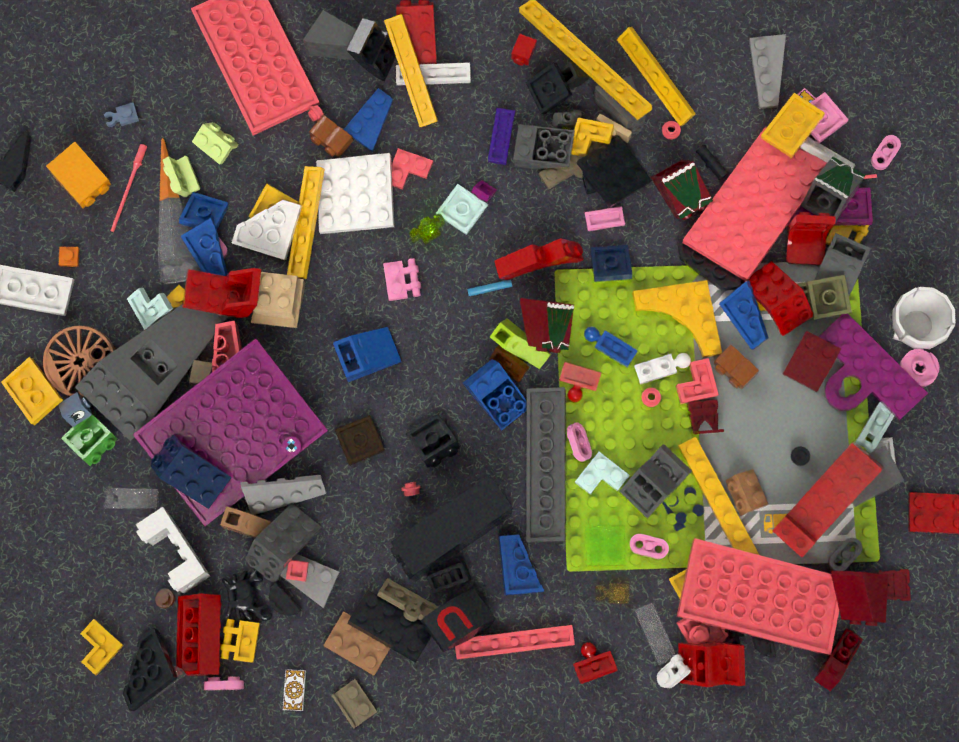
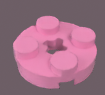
[900,349,939,388]

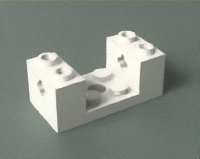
[136,507,210,594]

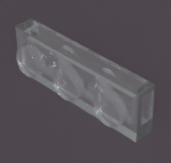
[634,603,676,666]

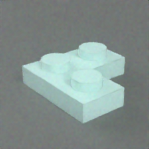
[127,288,173,330]
[575,452,630,494]

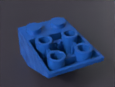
[333,327,401,382]
[463,359,527,431]

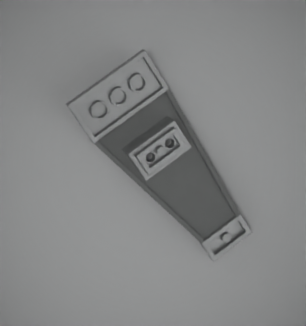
[75,304,229,441]

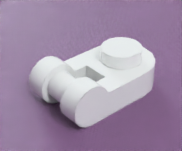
[657,654,691,688]

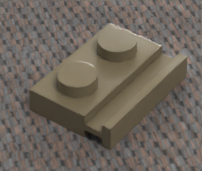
[331,679,377,729]

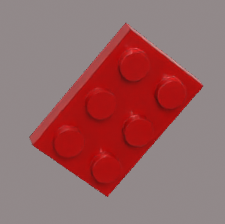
[908,492,959,534]

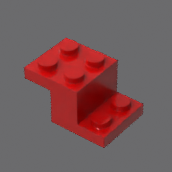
[678,641,745,687]

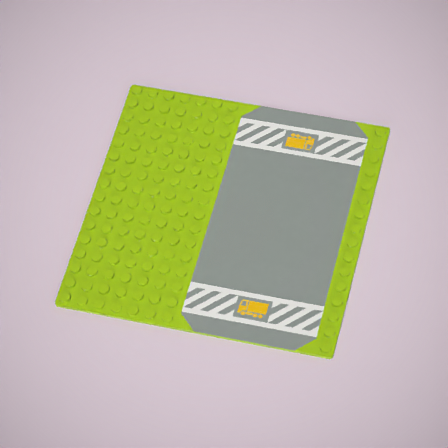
[554,262,880,572]

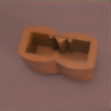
[309,115,353,158]
[714,345,759,389]

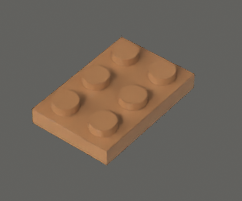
[323,611,391,676]

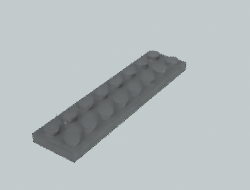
[526,387,566,543]

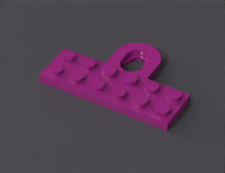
[818,313,928,421]

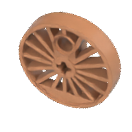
[43,325,115,397]

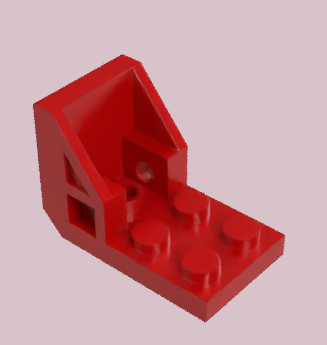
[183,268,261,318]

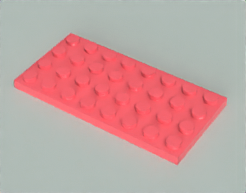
[191,0,320,135]
[683,127,827,281]
[677,538,839,656]

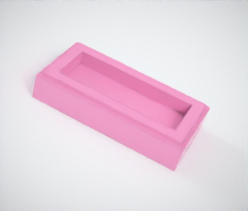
[585,206,625,231]

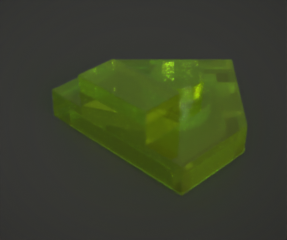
[409,214,445,245]

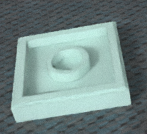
[436,184,488,235]

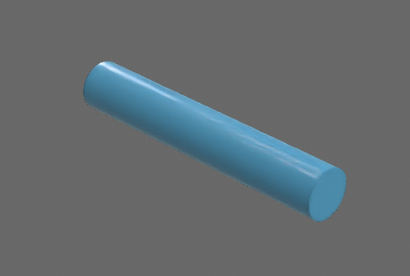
[467,279,512,296]

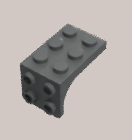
[245,503,322,583]

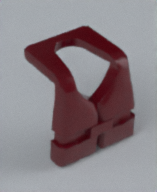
[687,400,724,435]
[876,569,911,601]

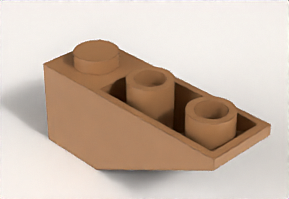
[220,506,272,538]

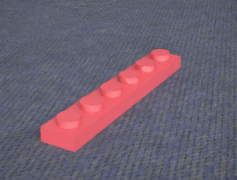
[455,625,575,660]

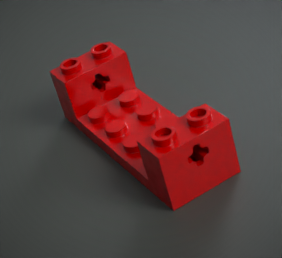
[772,441,884,557]

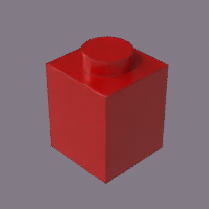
[511,34,537,66]

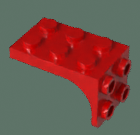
[396,0,437,64]
[786,212,836,265]
[741,261,813,336]

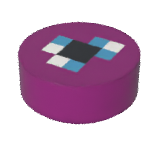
[282,436,302,456]

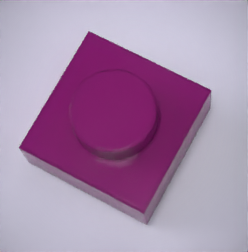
[471,180,497,202]

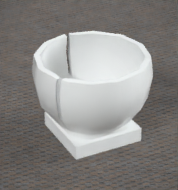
[892,287,955,350]

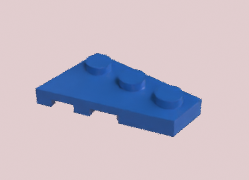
[344,88,393,153]
[181,217,228,276]
[719,281,769,350]

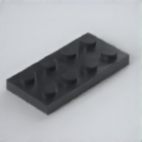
[347,590,432,663]

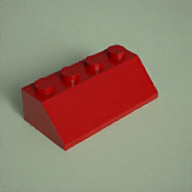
[176,593,221,676]

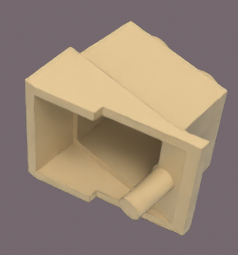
[251,272,305,328]

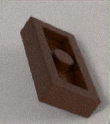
[489,345,530,383]

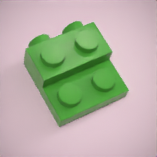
[61,414,117,466]

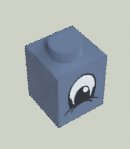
[58,392,92,427]

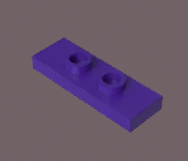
[488,108,515,165]

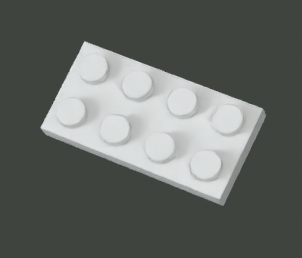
[0,265,74,316]

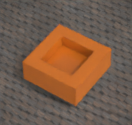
[59,247,80,267]

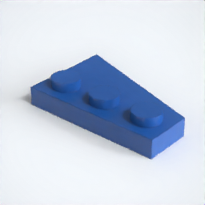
[498,535,544,595]

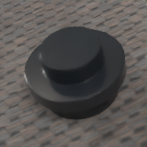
[790,446,810,466]

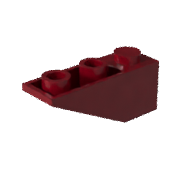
[814,628,863,691]

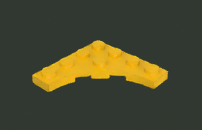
[632,280,722,358]

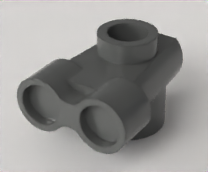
[552,109,582,130]

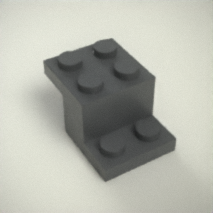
[619,444,692,518]

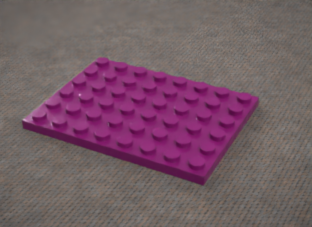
[133,339,328,526]

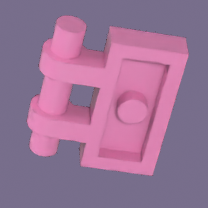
[383,259,421,301]

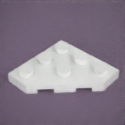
[232,200,302,260]

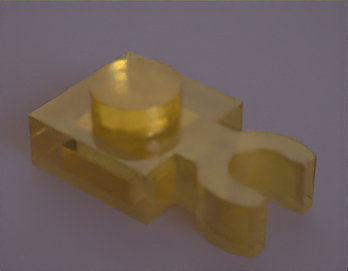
[595,583,629,604]

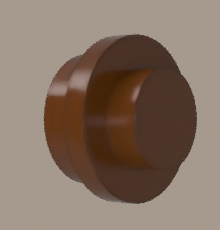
[155,589,175,609]

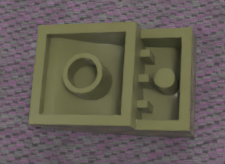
[797,275,852,321]

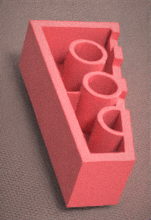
[212,321,242,372]

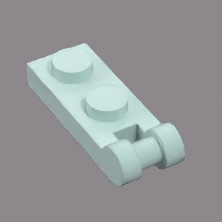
[855,402,894,453]

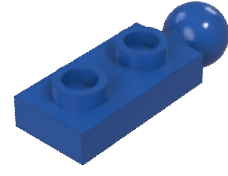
[584,326,638,368]

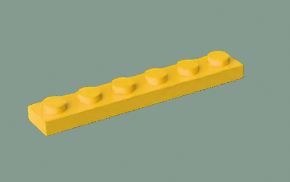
[384,14,438,127]
[617,27,696,126]
[287,166,325,279]

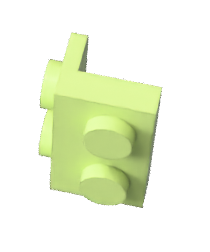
[192,122,238,164]
[162,156,200,197]

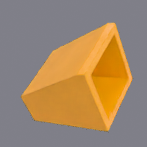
[46,142,111,208]

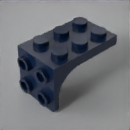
[151,435,232,509]

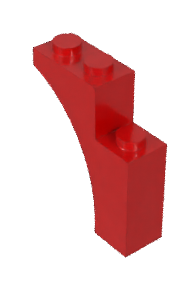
[494,238,584,280]

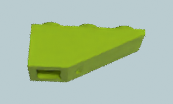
[490,318,551,369]

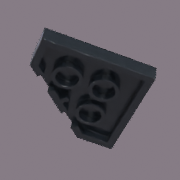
[677,239,741,291]
[123,628,178,711]

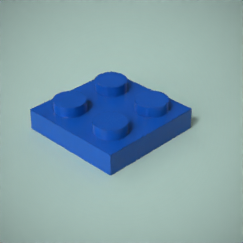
[179,192,228,229]

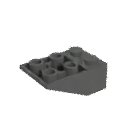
[513,124,575,169]
[815,233,871,296]

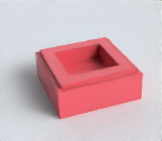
[286,560,309,582]

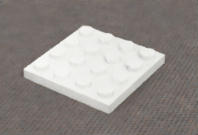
[316,153,394,234]

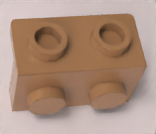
[726,469,769,516]

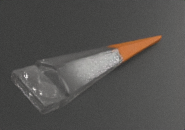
[158,138,198,285]

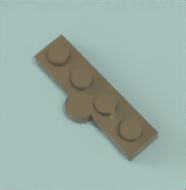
[538,141,605,190]
[377,578,438,621]

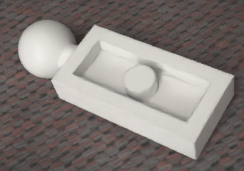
[634,353,691,385]

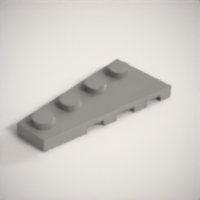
[749,34,786,109]
[240,475,326,515]
[280,554,340,608]

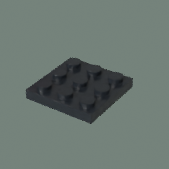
[576,136,652,208]

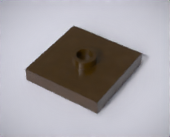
[335,415,385,466]

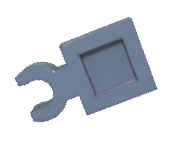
[104,102,139,127]

